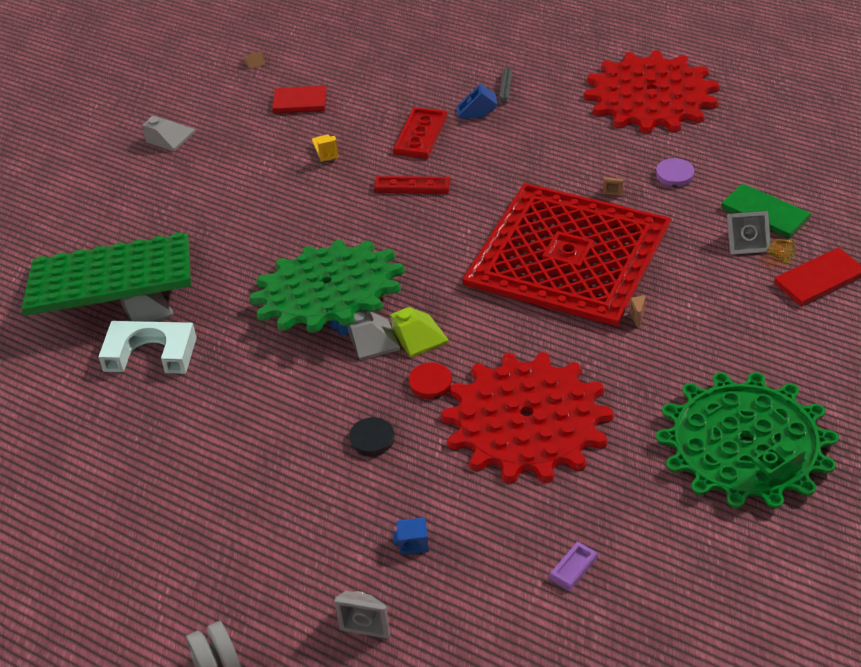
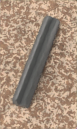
[499,67,512,103]

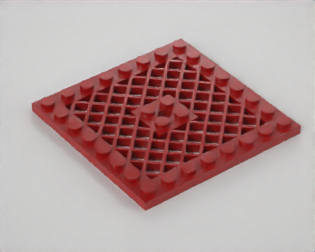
[462,183,671,327]

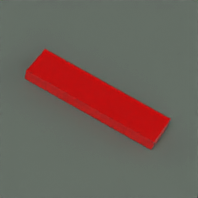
[374,176,451,194]

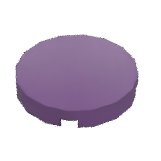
[656,158,695,187]

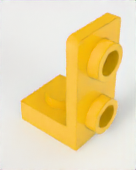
[312,134,339,162]

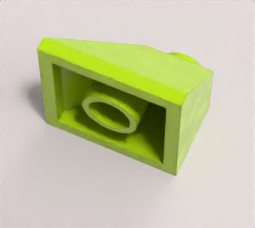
[390,307,449,358]

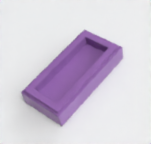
[549,541,598,591]

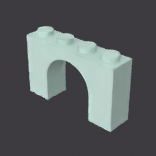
[99,321,197,374]

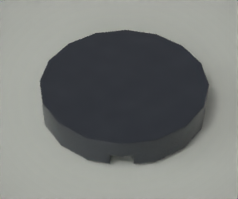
[349,417,395,456]

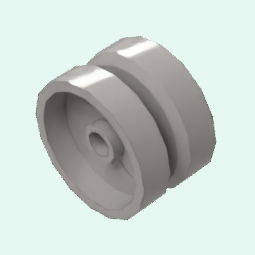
[186,620,241,667]

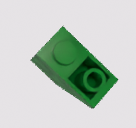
[752,436,805,481]

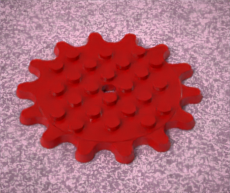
[583,50,720,134]
[440,352,614,483]

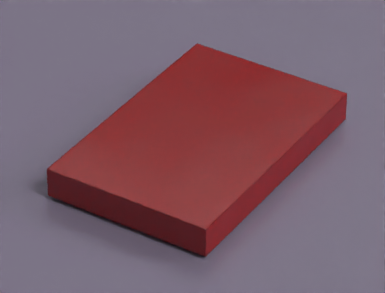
[272,85,327,113]

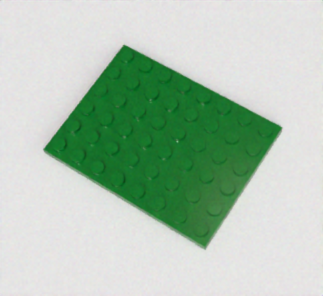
[21,232,191,316]

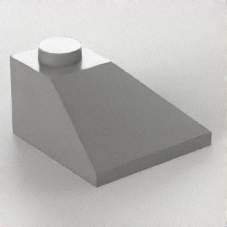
[142,116,196,152]
[727,211,771,255]
[120,292,174,322]
[347,310,400,361]
[335,591,390,639]

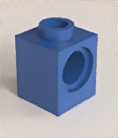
[393,517,429,555]

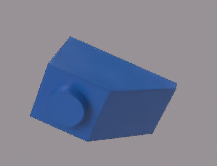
[456,83,498,118]

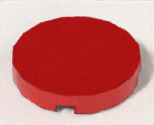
[408,362,452,399]

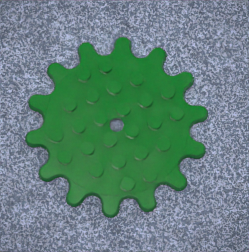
[249,240,405,333]
[656,372,839,510]

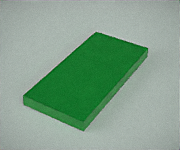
[721,183,811,239]

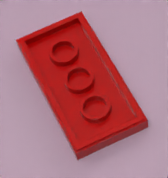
[393,107,448,159]
[774,247,861,307]

